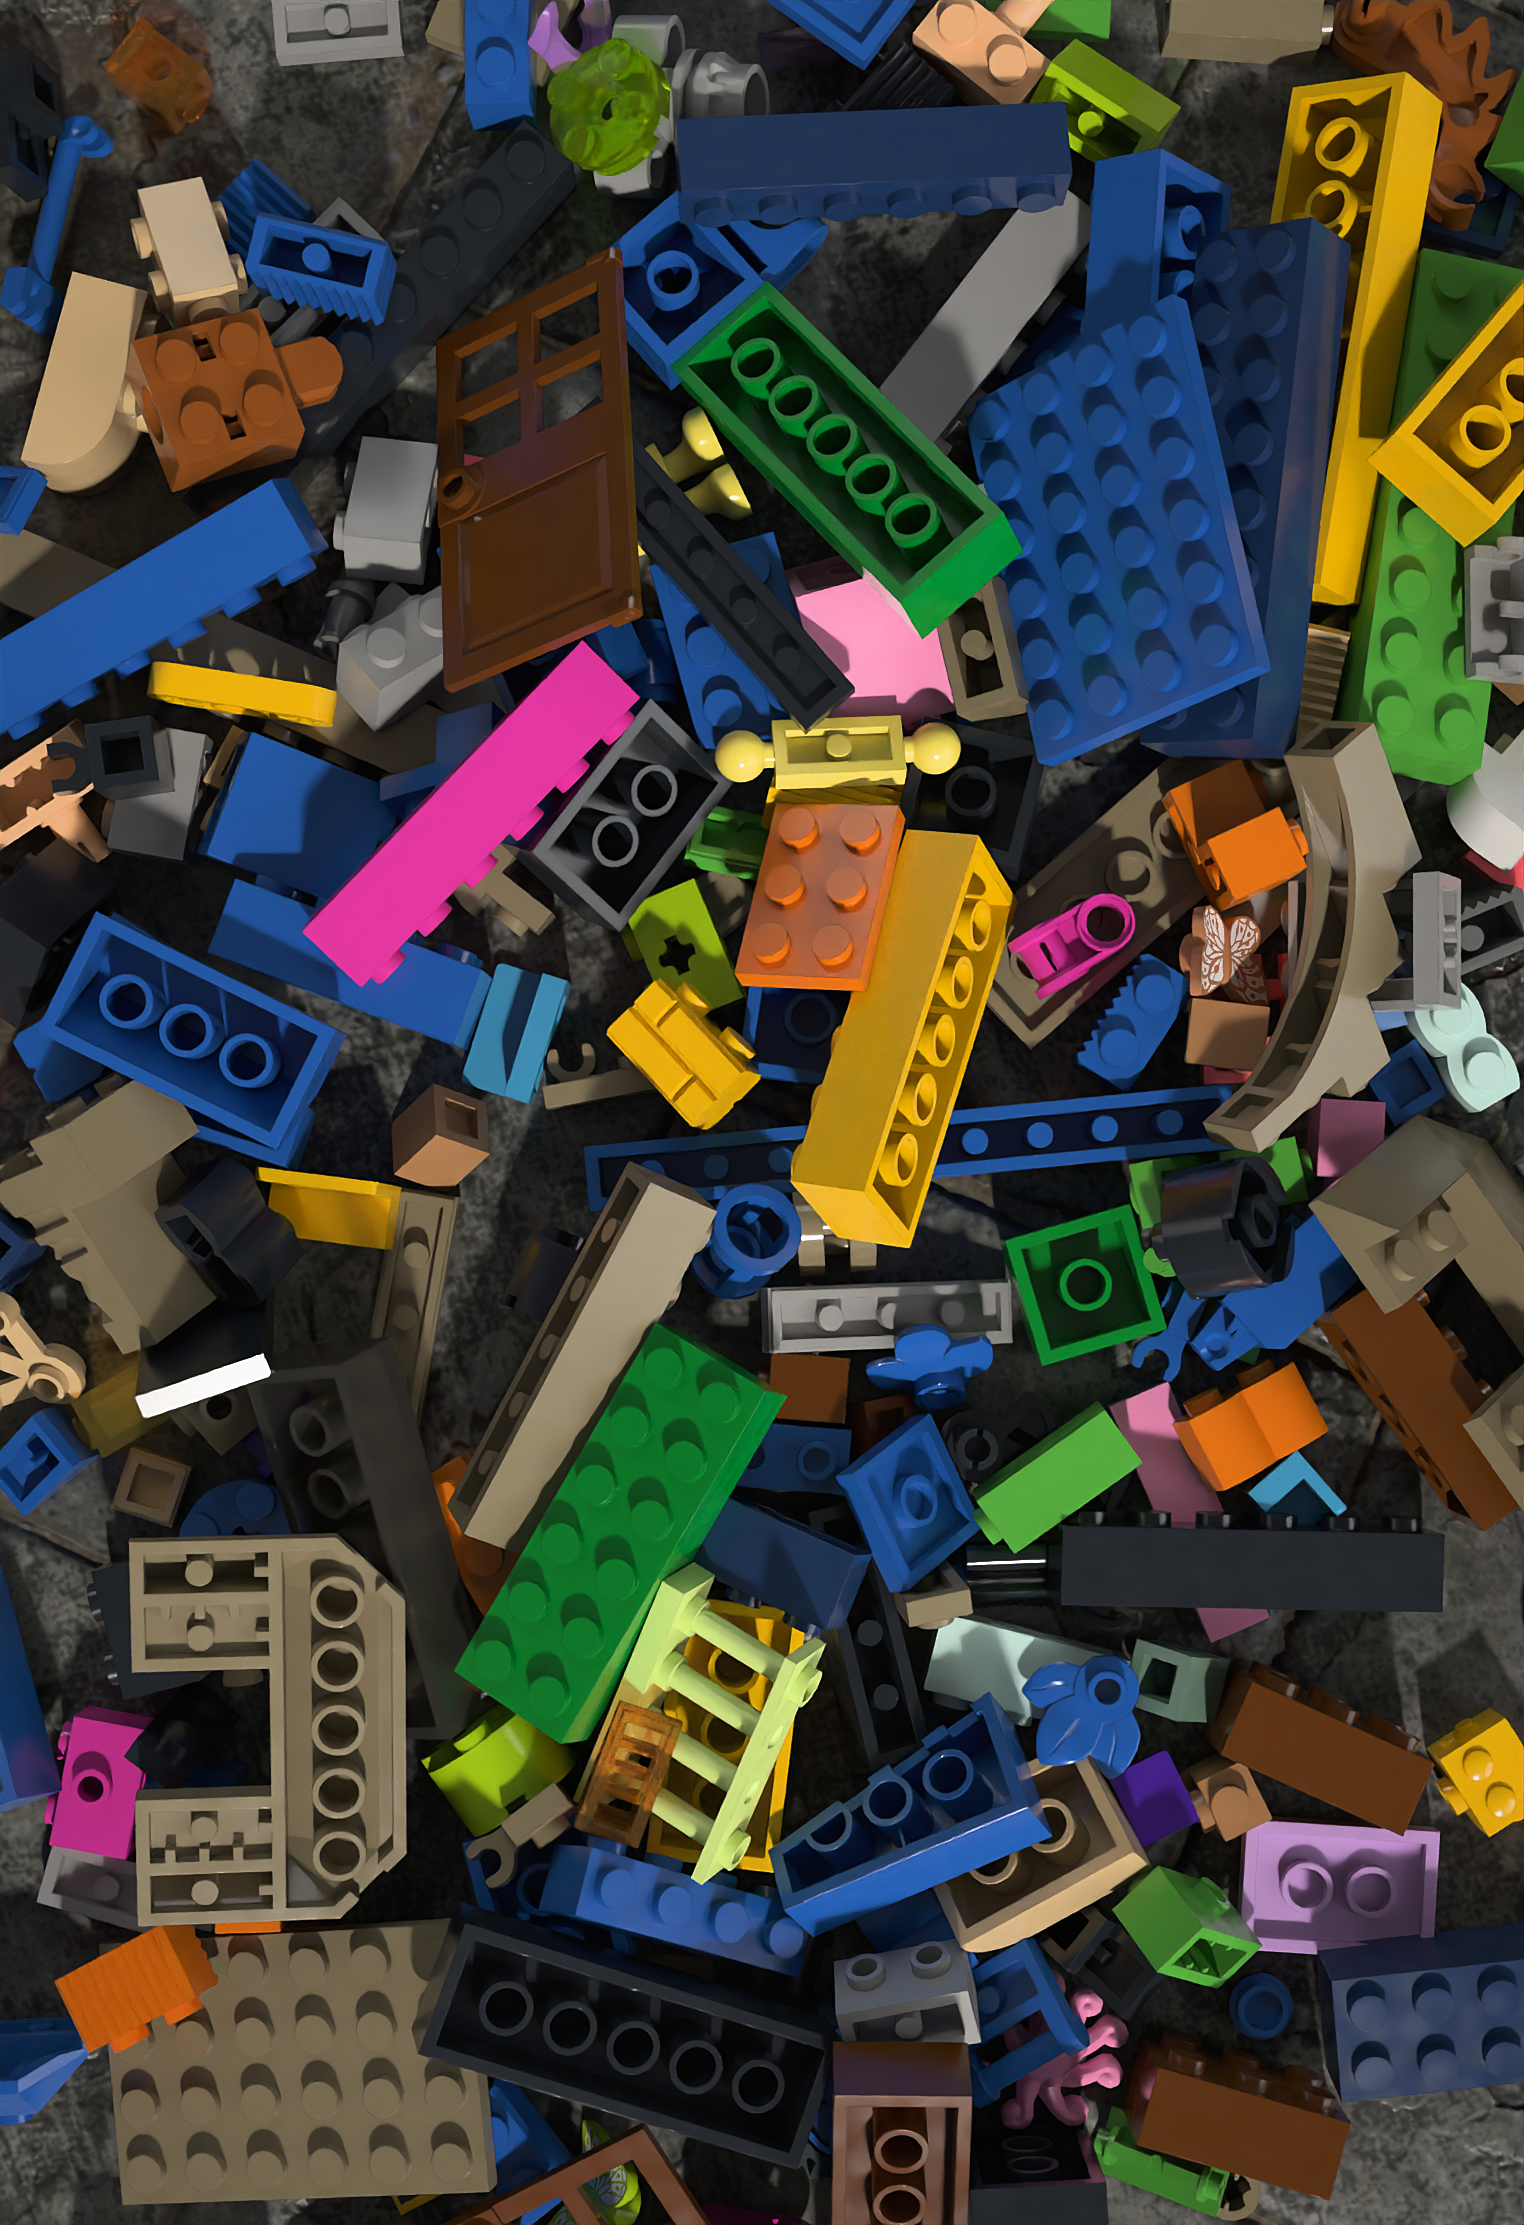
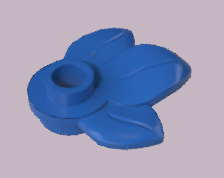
[866,1324,993,1411]
[1021,1655,1140,1779]

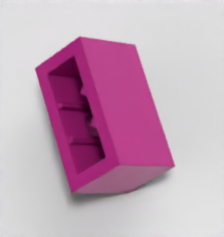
[44,1706,154,1860]

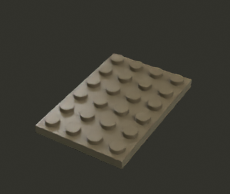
[99,1918,498,2205]

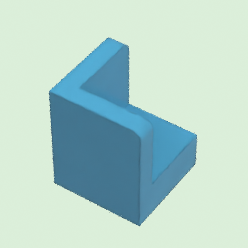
[1238,1450,1347,1525]

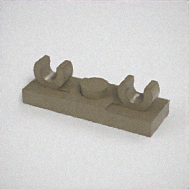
[542,1021,721,1110]

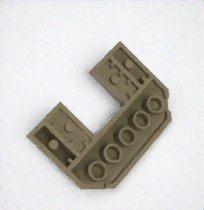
[1308,1114,1524,1512]
[129,1533,407,1927]

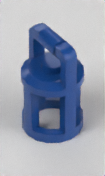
[684,1183,802,1300]

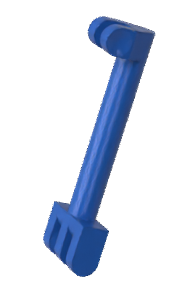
[0,115,114,338]

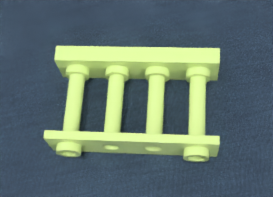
[573,1562,826,1885]

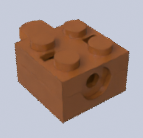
[125,307,343,492]

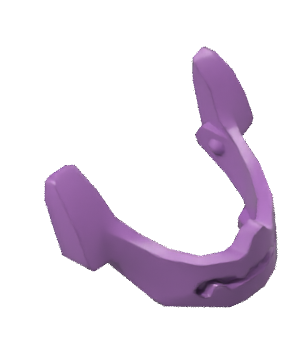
[527,0,612,78]

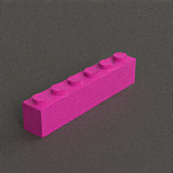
[300,640,640,987]

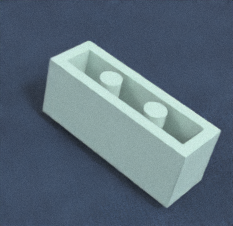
[920,1614,1131,1726]

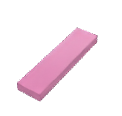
[1107,1380,1270,1643]

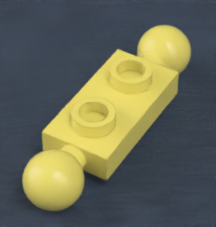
[715,715,961,789]

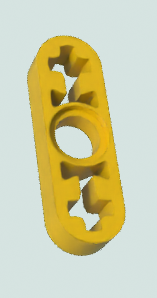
[146,662,338,727]

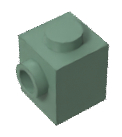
[1130,1639,1230,1723]

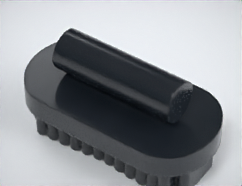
[946,1540,1054,1609]

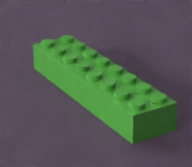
[1335,248,1524,786]

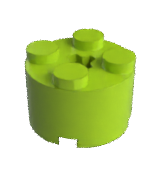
[421,1702,578,1837]

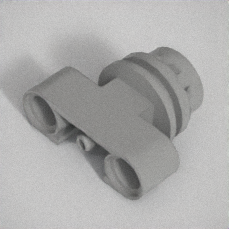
[594,15,770,199]

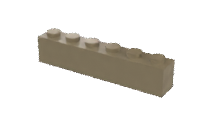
[447,1161,717,1555]

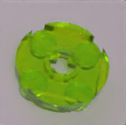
[547,37,671,176]

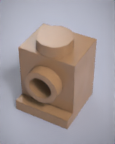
[1178,1753,1273,1842]

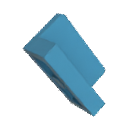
[461,963,571,1106]

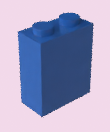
[196,732,397,900]

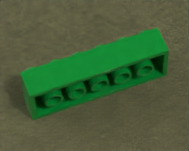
[670,281,1023,640]
[454,1323,788,1744]

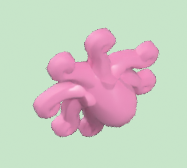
[981,1969,1129,2130]

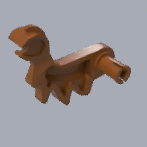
[1329,0,1519,231]

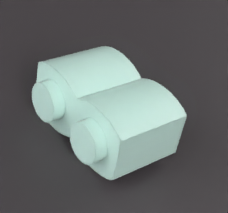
[1401,982,1520,1114]

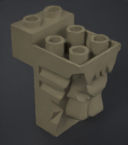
[0,1071,217,1354]

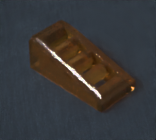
[574,1700,683,1848]

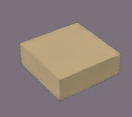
[111,1446,196,1528]

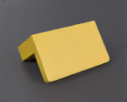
[255,1167,402,1251]

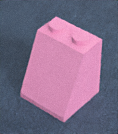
[784,555,956,730]

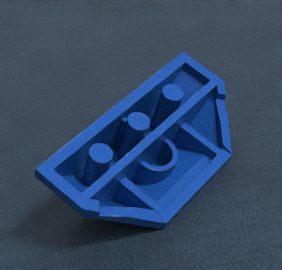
[0,2016,90,2125]

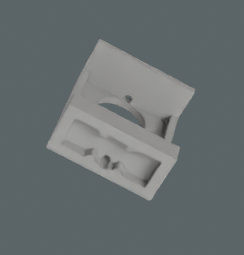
[1281,871,1461,1013]

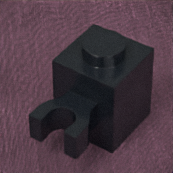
[46,715,175,801]

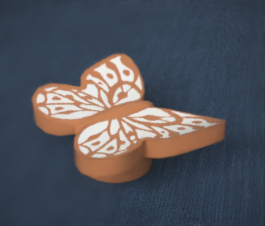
[1179,905,1270,1007]

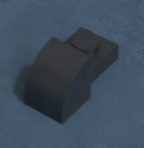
[0,44,65,203]
[1030,1901,1167,2022]

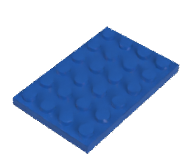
[966,294,1271,767]

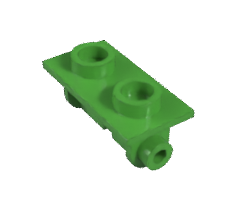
[1093,2105,1230,2218]

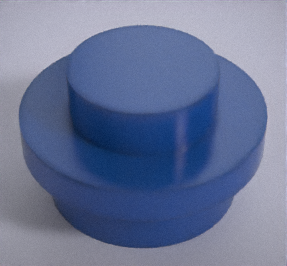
[1228,1972,1293,2040]

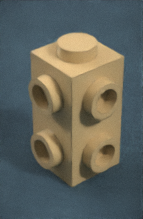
[130,177,248,329]

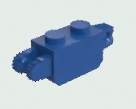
[1188,1211,1360,1371]

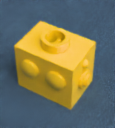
[1426,1707,1524,1837]

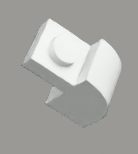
[1446,729,1524,874]

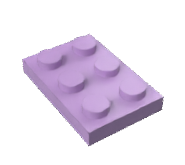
[1237,1816,1440,1954]

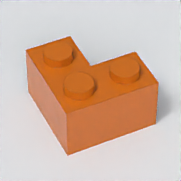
[1161,759,1309,913]

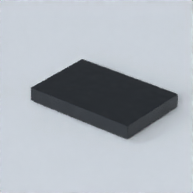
[135,1288,276,1417]

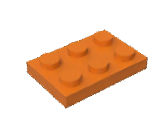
[734,803,906,992]

